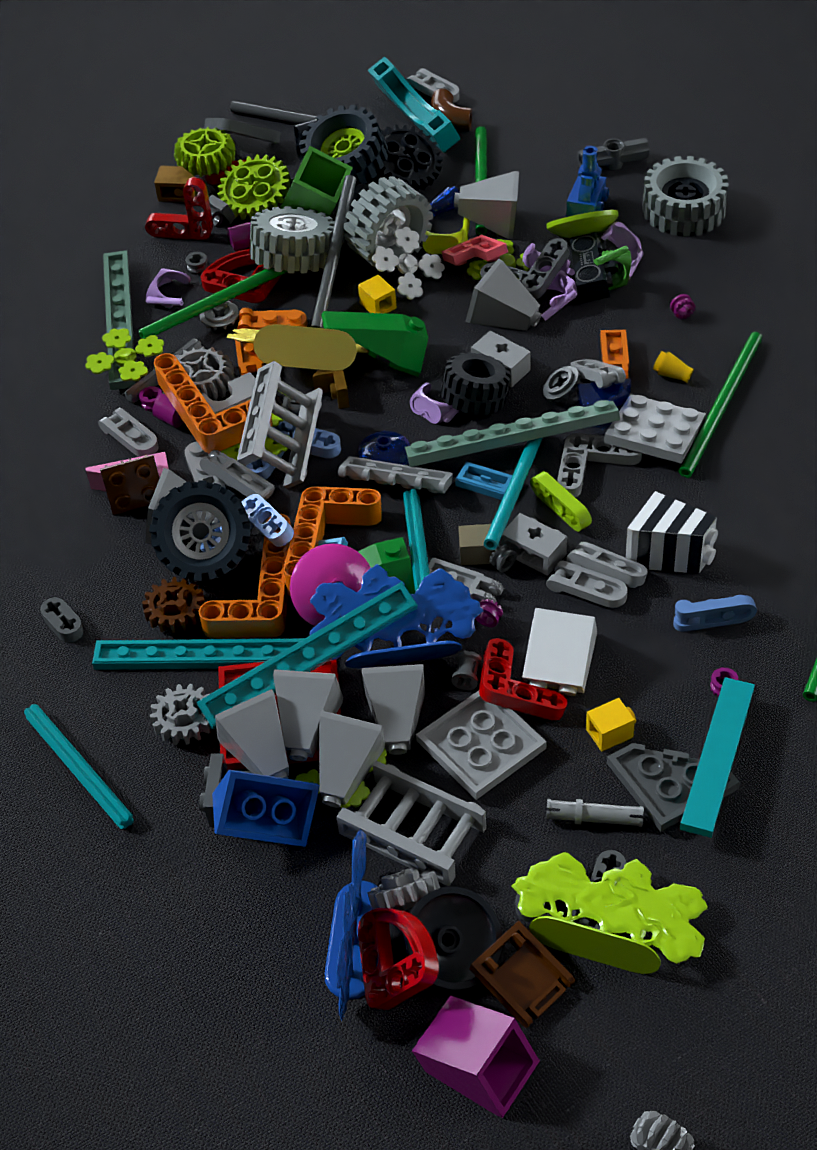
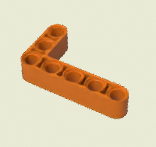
[154,353,273,453]
[284,487,382,597]
[199,514,291,639]

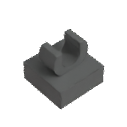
[209,194,236,227]

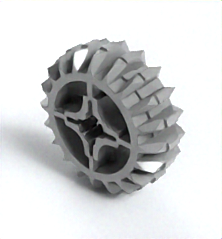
[175,346,235,401]

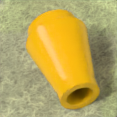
[653,351,694,383]

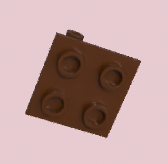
[100,454,160,515]

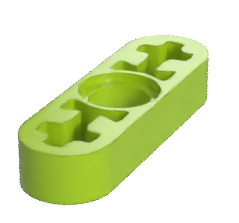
[530,471,592,532]

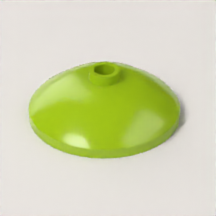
[546,210,619,239]

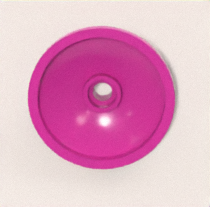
[290,544,371,626]

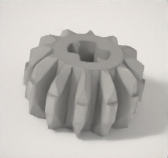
[630,1111,695,1150]

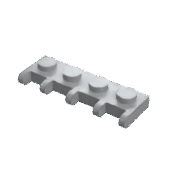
[338,456,453,494]

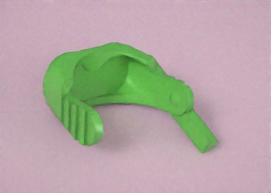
[594,246,631,290]

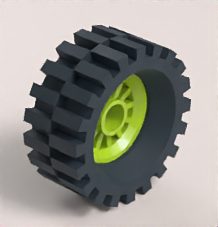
[300,105,388,184]

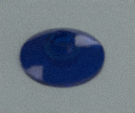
[358,431,410,465]

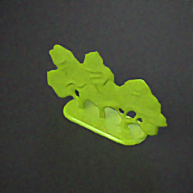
[511,852,708,974]

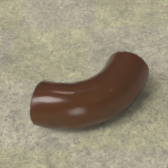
[431,89,472,131]

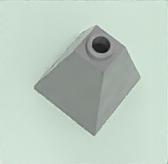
[454,171,519,239]
[466,259,542,331]
[145,468,220,543]
[362,664,425,755]
[273,670,343,762]
[215,689,289,779]
[319,710,385,808]

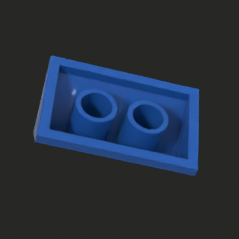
[212,770,320,847]

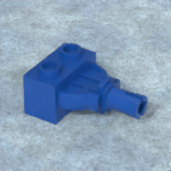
[566,146,609,217]

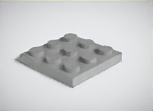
[604,394,706,464]
[416,691,547,800]

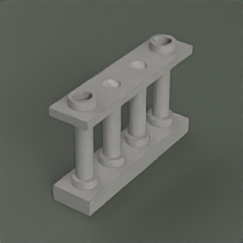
[237,361,323,489]
[337,761,486,886]

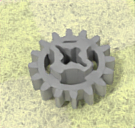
[150,684,210,745]
[367,868,440,911]

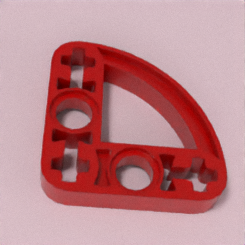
[201,249,282,303]
[358,908,439,1010]

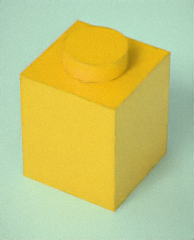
[358,275,396,314]
[586,698,636,752]

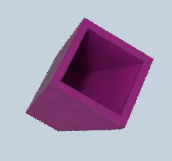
[412,996,539,1118]

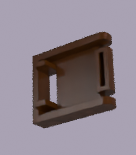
[469,920,575,1028]

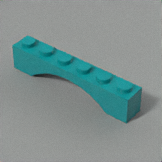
[368,56,461,153]

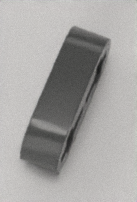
[40,597,84,643]

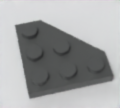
[607,743,740,832]

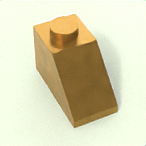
[154,166,198,202]

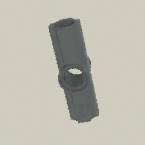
[578,138,650,170]

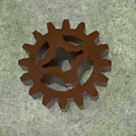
[142,577,205,633]

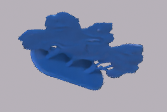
[310,564,483,669]
[325,829,378,1022]

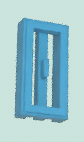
[455,461,512,500]

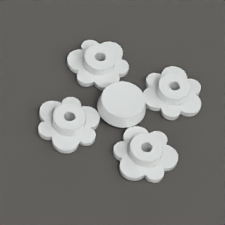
[372,226,445,300]

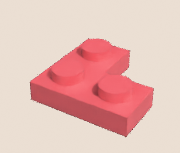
[441,235,508,266]

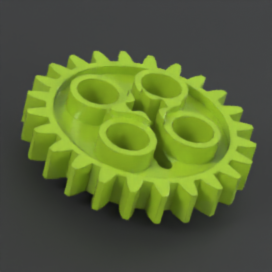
[217,154,292,220]

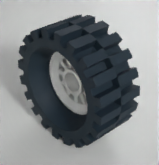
[149,480,251,581]

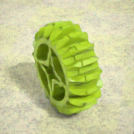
[174,126,235,177]

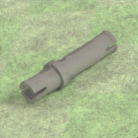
[546,799,644,827]

